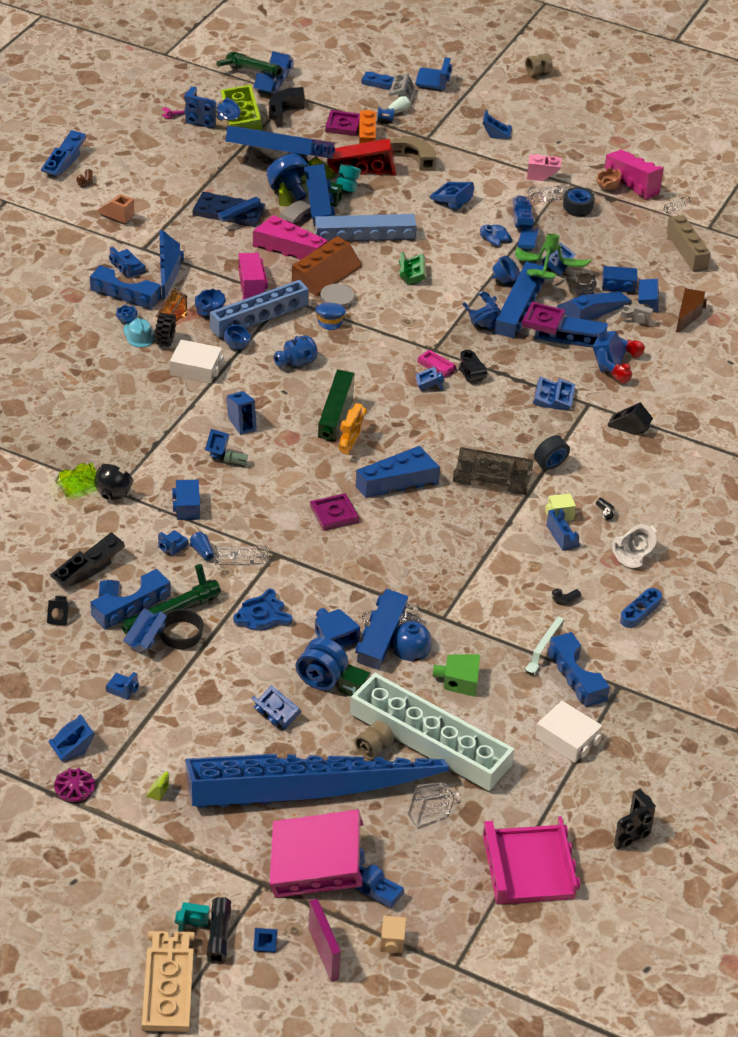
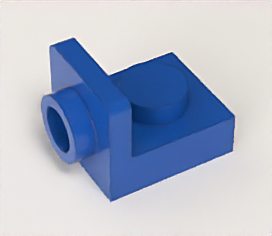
[415,366,445,390]
[205,429,230,459]
[158,530,188,556]
[106,672,139,700]

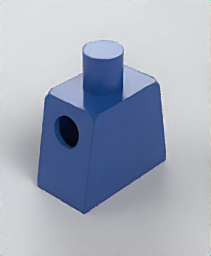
[226,391,257,435]
[315,608,360,648]

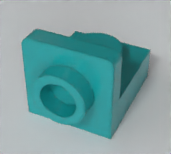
[175,902,210,932]

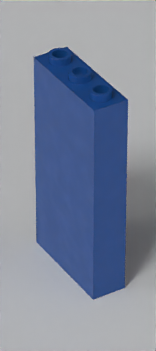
[225,126,335,159]

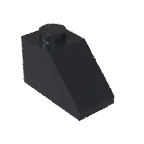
[607,402,653,435]

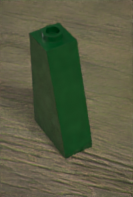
[318,369,355,441]

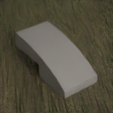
[280,200,311,223]

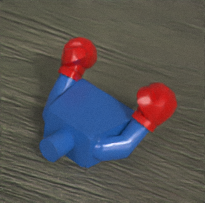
[593,327,645,384]

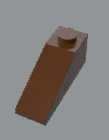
[676,288,707,333]

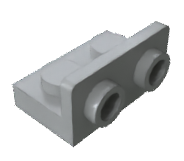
[390,73,416,104]

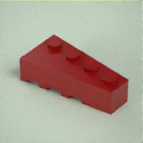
[327,139,396,176]

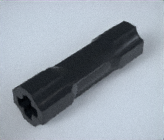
[207,897,231,964]

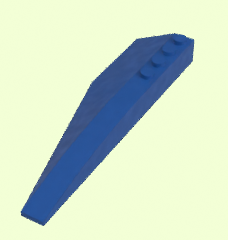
[185,754,449,808]

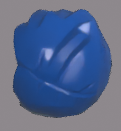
[194,288,226,317]

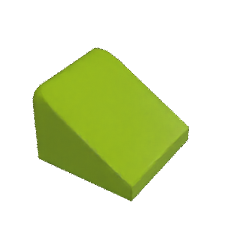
[279,183,292,207]
[147,771,169,801]

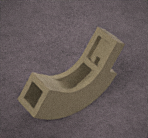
[390,136,436,171]

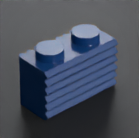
[602,266,638,293]

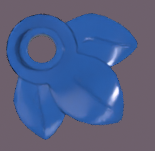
[480,224,512,246]

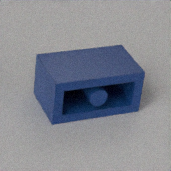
[172,479,200,520]

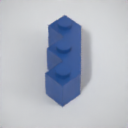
[253,51,294,95]

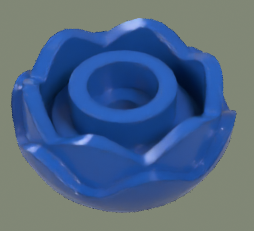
[115,304,138,323]

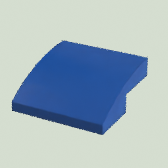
[533,376,576,410]

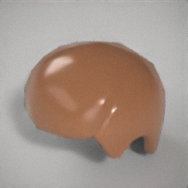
[596,168,621,191]

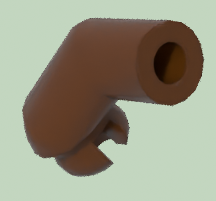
[76,169,93,187]

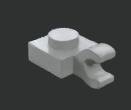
[620,304,653,326]

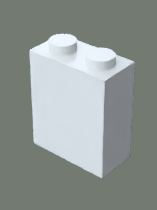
[170,340,224,383]
[535,701,602,763]

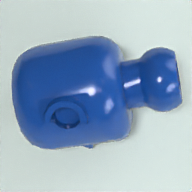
[273,335,318,367]

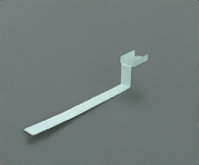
[524,617,564,675]

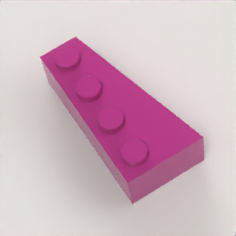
[604,149,664,200]
[253,215,327,260]
[238,252,268,300]

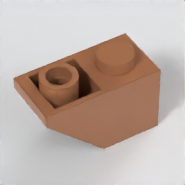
[98,194,135,223]

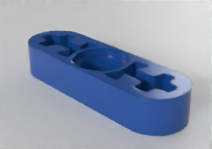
[620,588,662,628]

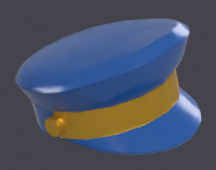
[315,303,346,330]

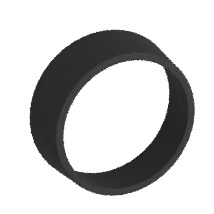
[160,609,204,649]

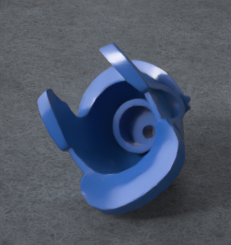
[462,291,500,330]

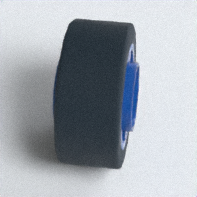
[563,187,595,215]
[534,435,570,470]

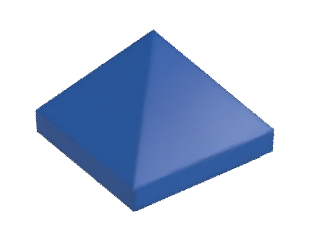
[99,580,120,597]
[253,927,278,952]

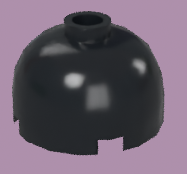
[94,464,134,500]

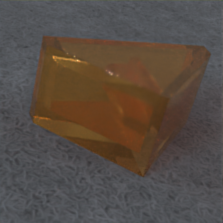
[155,287,187,321]

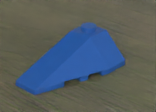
[557,292,632,320]

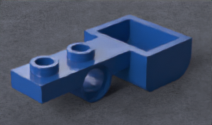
[338,847,404,908]

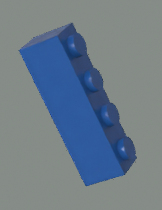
[535,316,608,348]
[355,588,409,670]

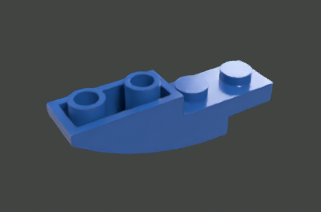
[41,130,86,176]
[512,196,534,228]

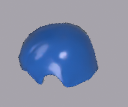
[224,324,251,350]

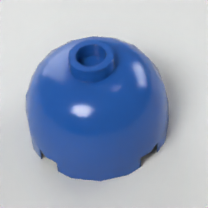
[391,621,432,661]

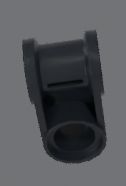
[458,350,487,382]

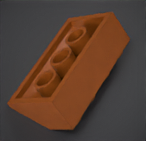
[292,236,362,296]

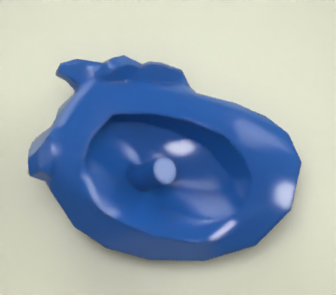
[216,98,240,121]

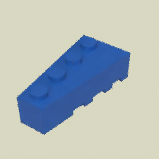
[356,446,440,498]

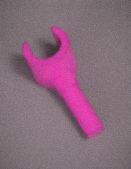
[162,107,184,119]

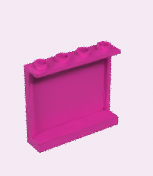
[269,809,364,898]
[483,816,580,905]

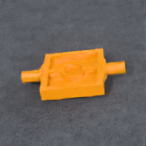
[338,403,367,455]

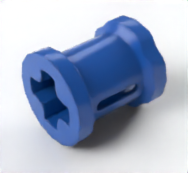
[377,107,394,123]

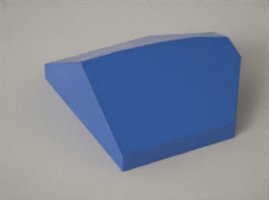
[482,110,512,139]
[48,714,95,762]

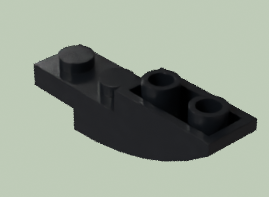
[50,532,125,587]

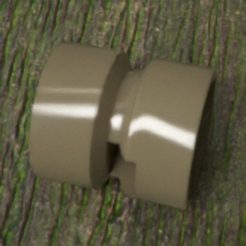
[525,53,553,76]
[355,721,394,760]

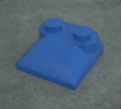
[429,182,475,210]

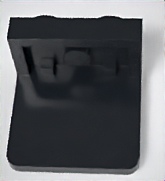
[614,788,656,849]

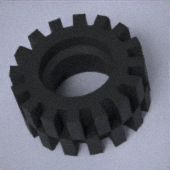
[154,313,176,346]

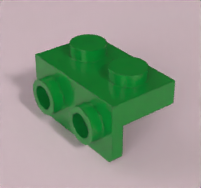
[399,252,426,285]

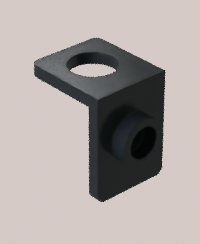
[47,595,73,625]

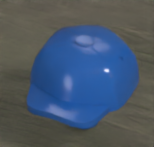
[267,153,309,201]

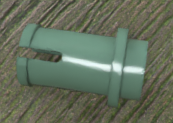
[224,449,248,466]

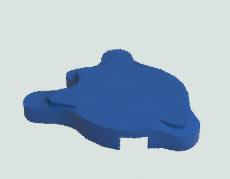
[233,588,293,631]

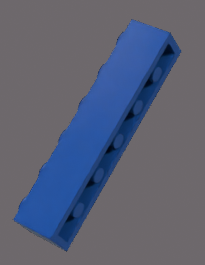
[494,262,546,338]

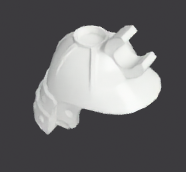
[612,524,657,568]

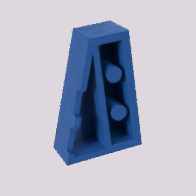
[304,164,335,226]

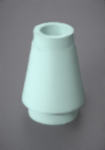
[387,96,411,114]

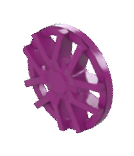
[54,767,95,802]

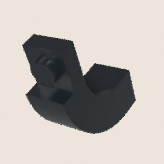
[269,87,305,127]

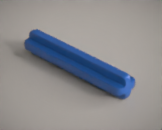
[218,196,261,222]

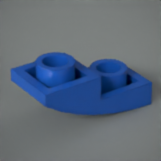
[518,228,540,251]

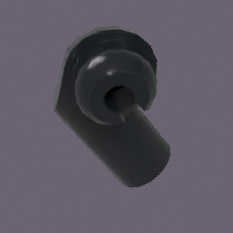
[596,497,615,520]
[552,588,581,604]

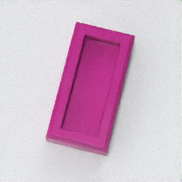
[417,350,456,378]

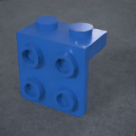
[415,57,453,90]
[184,86,217,128]

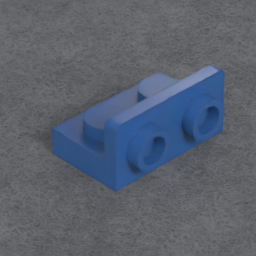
[541,242,576,276]
[109,247,146,278]

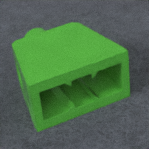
[433,654,480,697]

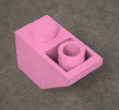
[527,154,562,181]

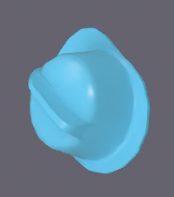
[124,318,155,347]

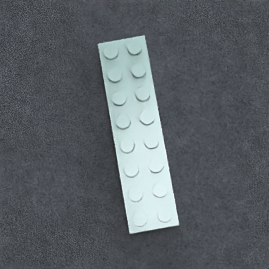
[350,673,514,791]

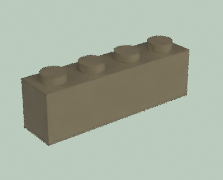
[666,215,711,272]

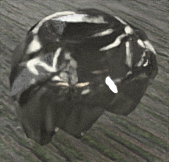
[566,273,597,297]

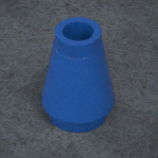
[190,532,215,561]

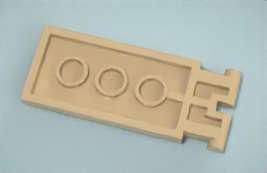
[142,931,194,1032]

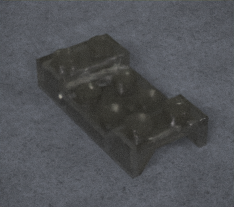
[453,447,534,495]

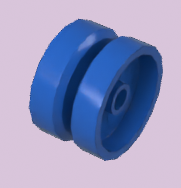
[295,637,348,690]

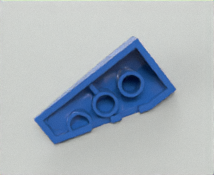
[159,230,184,300]

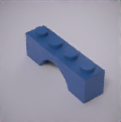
[90,266,161,310]
[90,569,171,630]
[548,632,610,707]

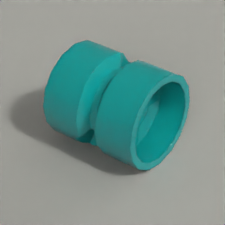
[336,164,361,192]

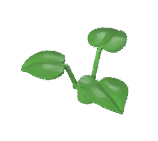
[515,233,592,280]

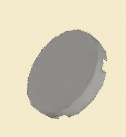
[320,284,355,308]

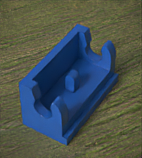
[638,278,659,313]
[546,509,580,551]

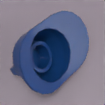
[492,256,520,284]

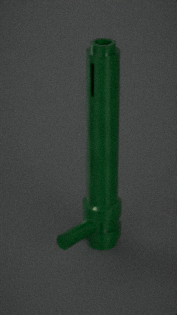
[216,51,283,77]
[121,564,221,635]

